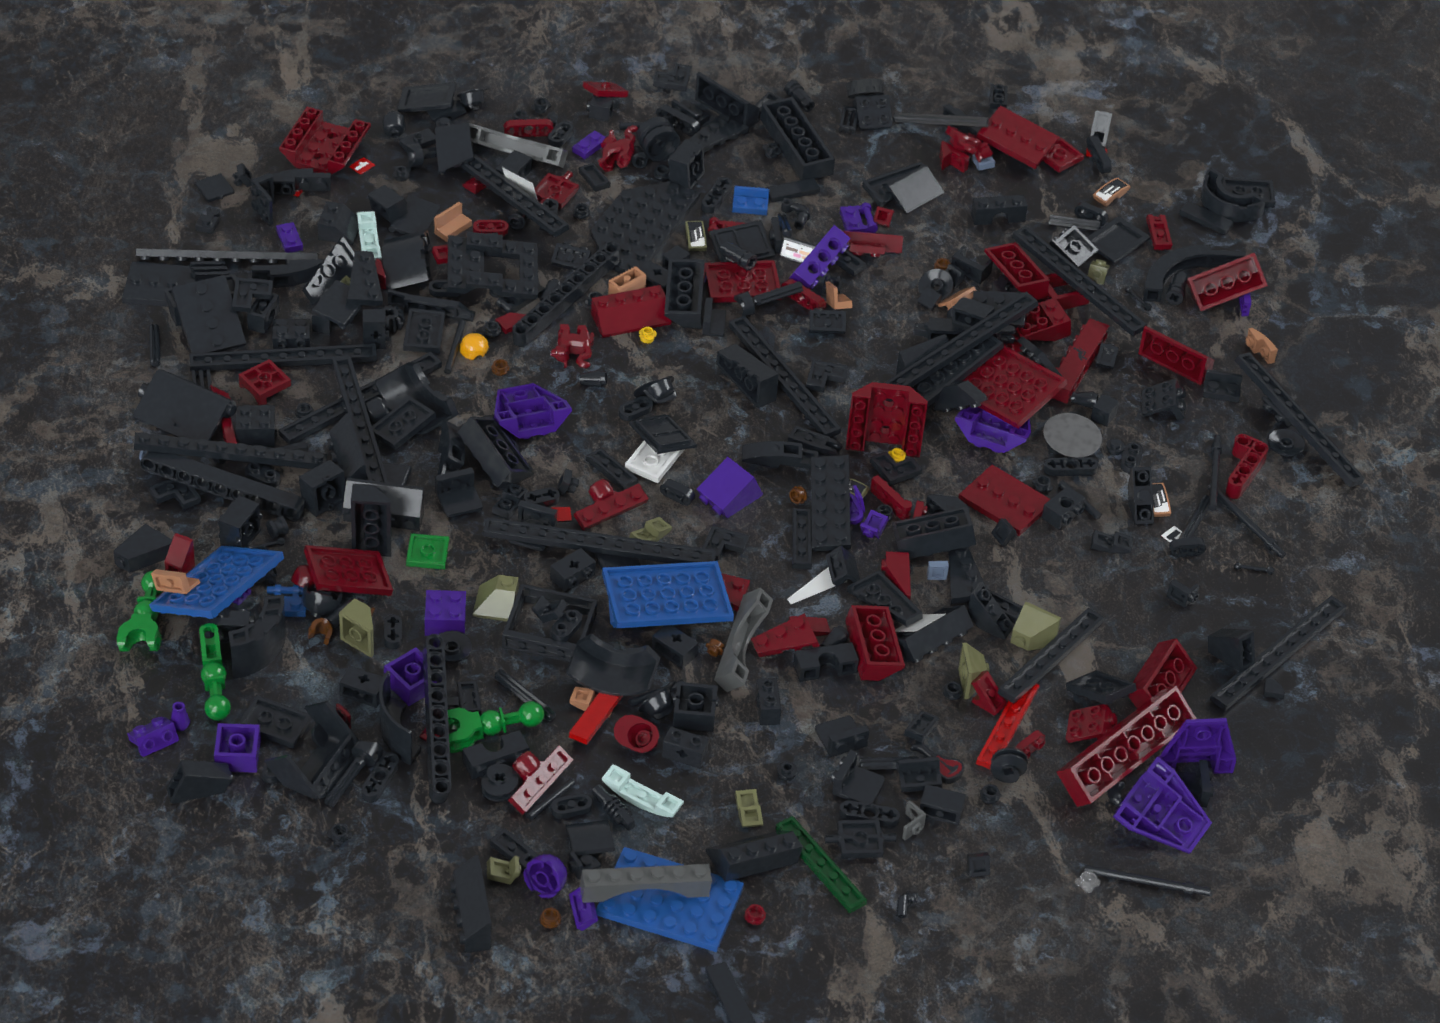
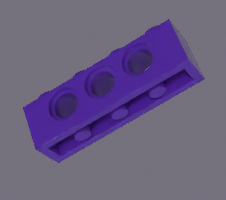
[789,225,851,289]

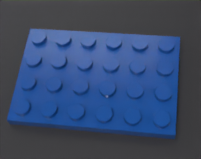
[149,546,284,619]
[602,561,734,628]
[596,847,744,952]

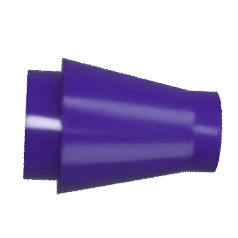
[170,702,190,731]

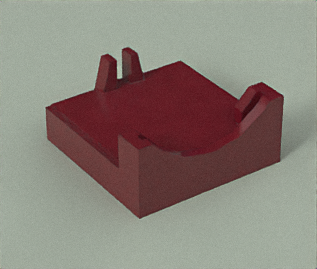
[238,359,291,405]

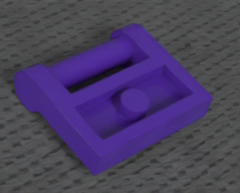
[840,202,878,233]

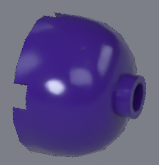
[523,854,567,898]

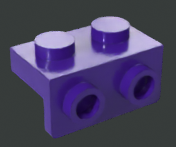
[127,717,179,757]

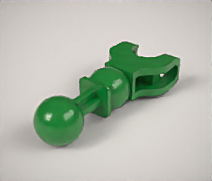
[117,570,164,652]
[199,623,231,721]
[438,701,544,753]

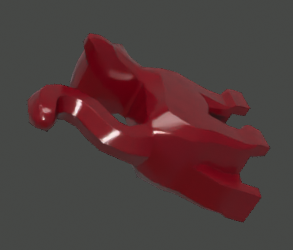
[598,125,638,172]
[946,125,992,162]
[551,324,594,368]

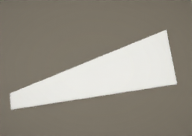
[787,567,847,604]

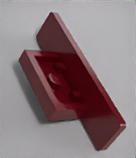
[841,230,903,257]

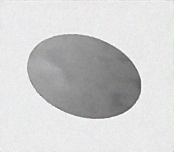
[1043,413,1102,457]

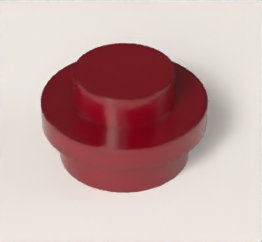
[745,904,766,925]

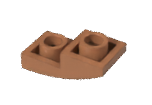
[1246,328,1278,364]

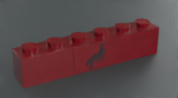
[1052,318,1110,404]

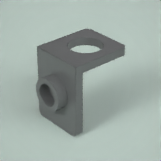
[902,801,926,840]

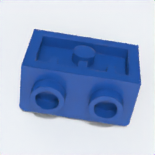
[732,186,769,216]

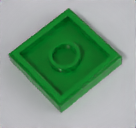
[406,533,450,569]

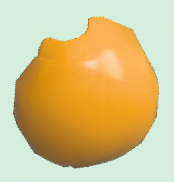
[459,333,489,360]

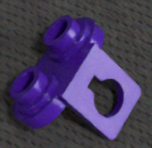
[850,485,866,525]

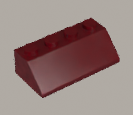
[984,242,1050,300]
[1186,253,1268,312]
[591,285,671,338]
[1138,326,1215,385]
[845,605,905,681]
[1128,638,1197,708]

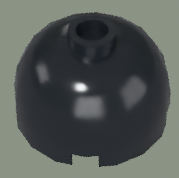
[302,583,343,618]

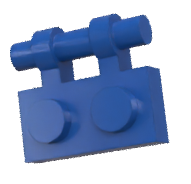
[267,584,306,617]

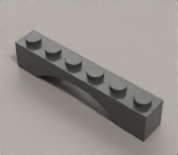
[469,123,568,168]
[714,587,773,692]
[580,864,712,903]

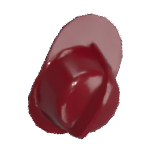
[614,715,659,753]

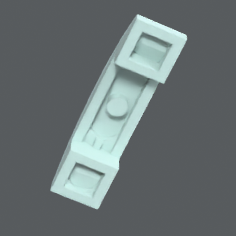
[357,211,382,260]
[602,764,684,817]

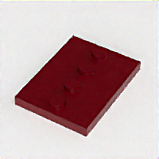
[976,106,1059,169]
[705,260,782,303]
[958,465,1051,536]
[304,545,393,596]

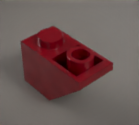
[165,533,195,574]

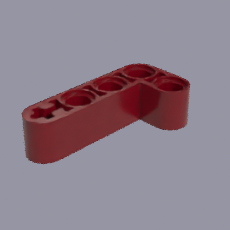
[1225,434,1269,499]

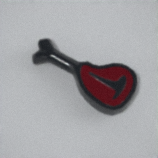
[910,740,965,784]

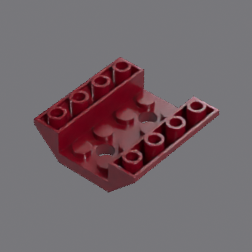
[279,107,371,175]
[845,382,928,457]

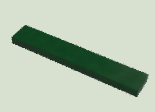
[775,816,867,913]

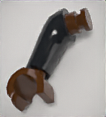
[307,598,375,645]

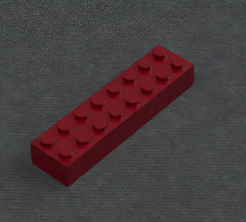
[1056,685,1196,807]

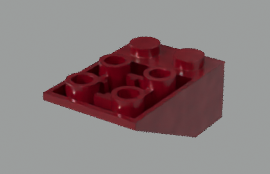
[1016,297,1071,341]

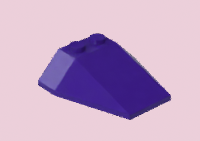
[494,383,572,439]
[955,407,1031,453]
[1159,718,1237,774]
[1113,756,1212,854]

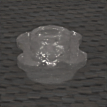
[1075,871,1100,893]

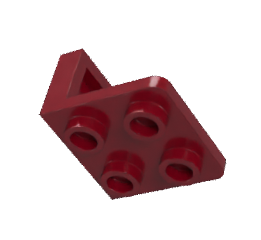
[1066,704,1117,743]

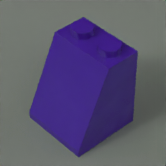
[697,457,763,518]

